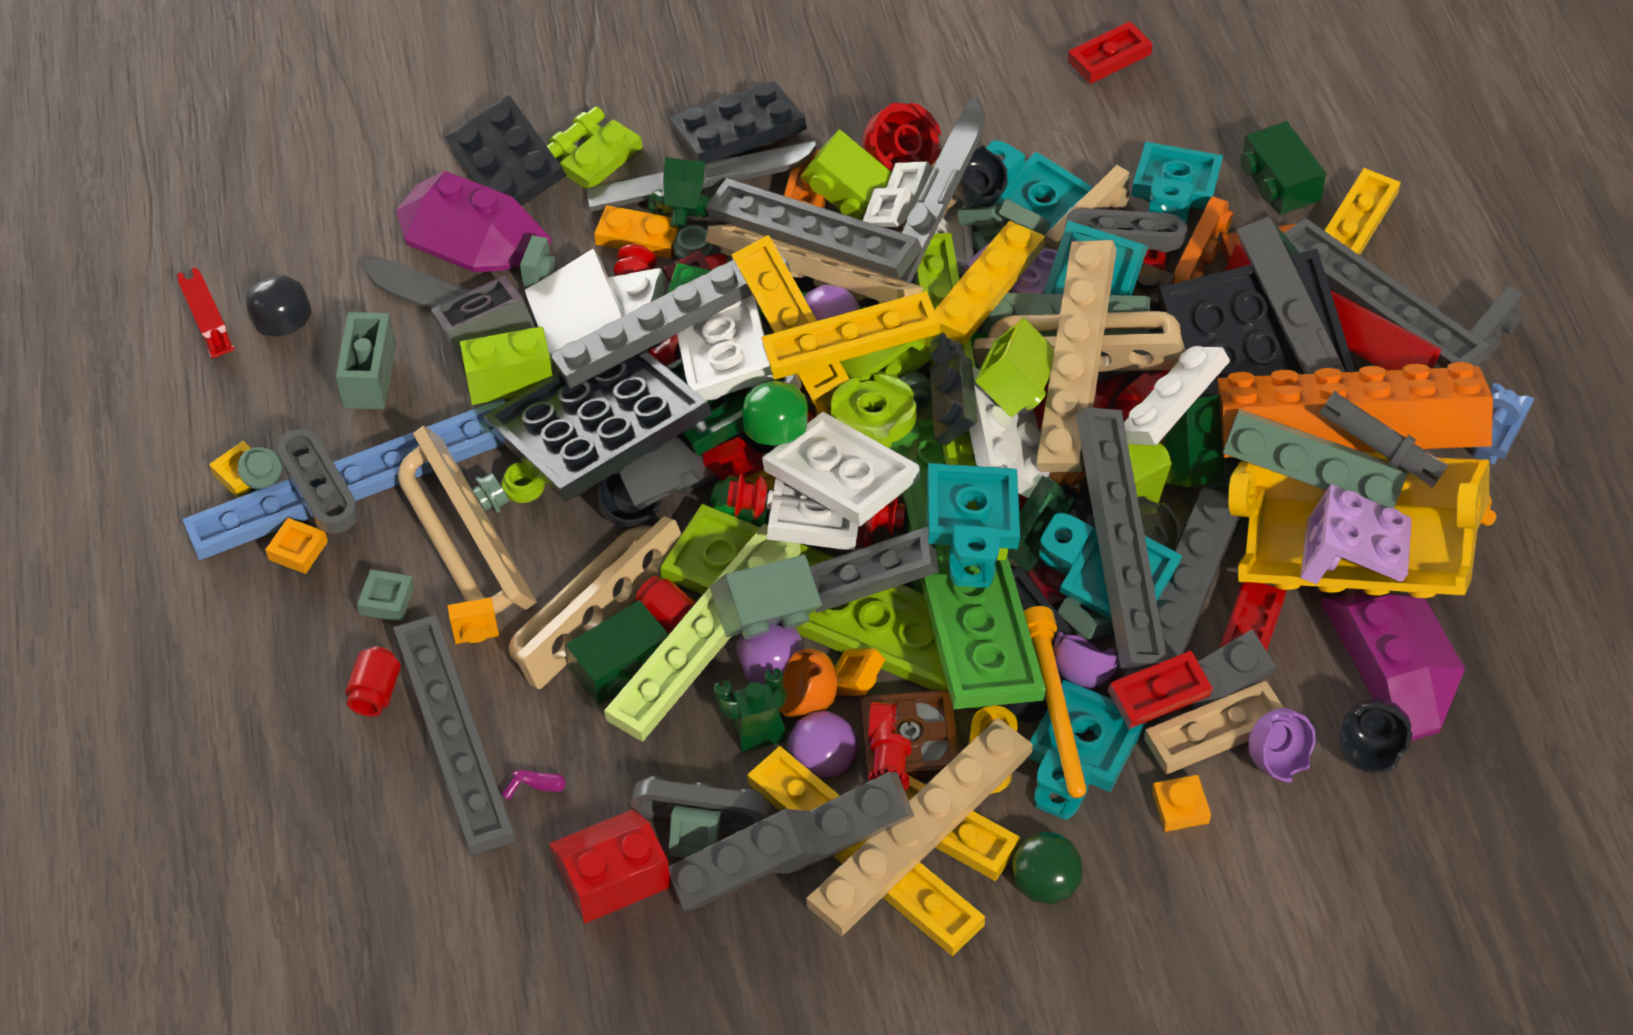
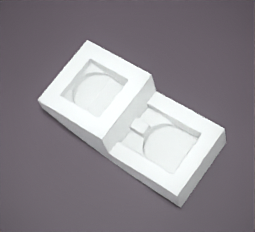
[863,162,933,227]

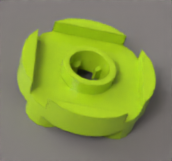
[831,374,917,448]

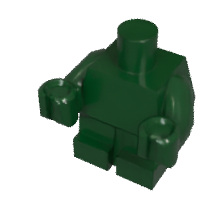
[648,157,710,229]
[714,668,787,753]

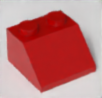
[548,809,671,924]

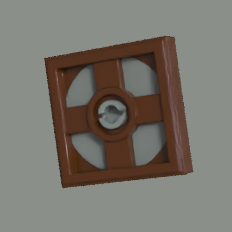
[860,689,959,779]

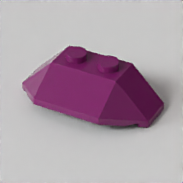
[396,171,552,272]
[1321,588,1465,741]

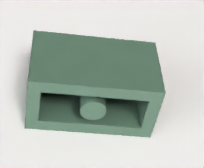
[335,312,396,409]
[710,555,822,640]

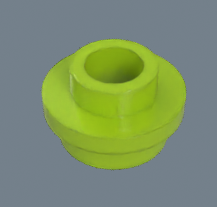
[502,462,545,503]

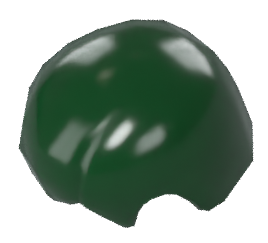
[1011,832,1083,905]

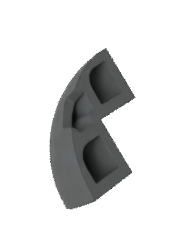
[619,435,718,510]

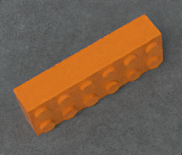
[1218,362,1493,458]

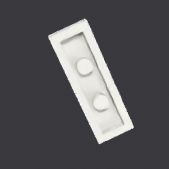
[1124,346,1230,445]

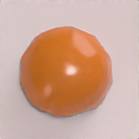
[779,648,837,718]

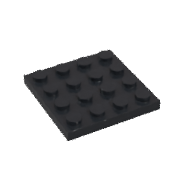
[1156,249,1356,395]
[483,350,712,502]

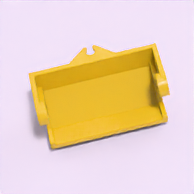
[1228,451,1490,598]

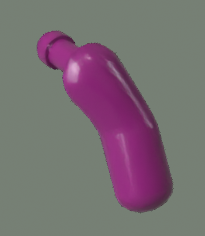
[502,769,566,800]

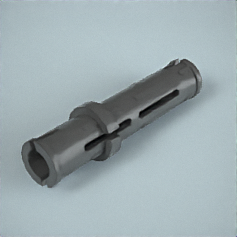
[1319,391,1449,488]

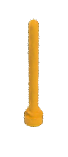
[1024,606,1086,798]

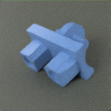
[1471,383,1534,464]

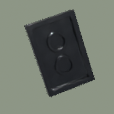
[669,81,807,165]
[445,95,567,206]

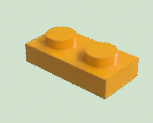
[594,205,681,259]

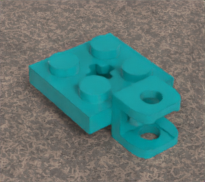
[986,140,1094,232]
[1131,142,1223,224]
[1043,220,1148,296]
[927,463,1020,588]
[1039,513,1182,620]
[1028,680,1146,820]

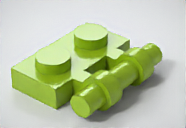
[547,107,642,190]

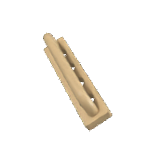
[972,311,1186,372]
[398,425,537,614]
[508,516,682,689]

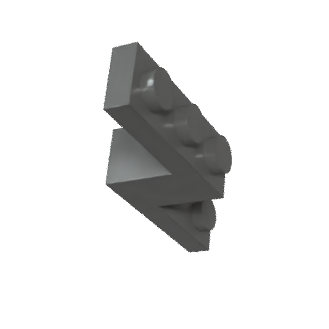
[669,772,914,911]

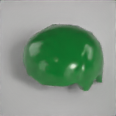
[742,380,808,446]

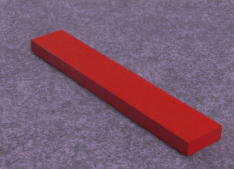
[1225,244,1442,370]

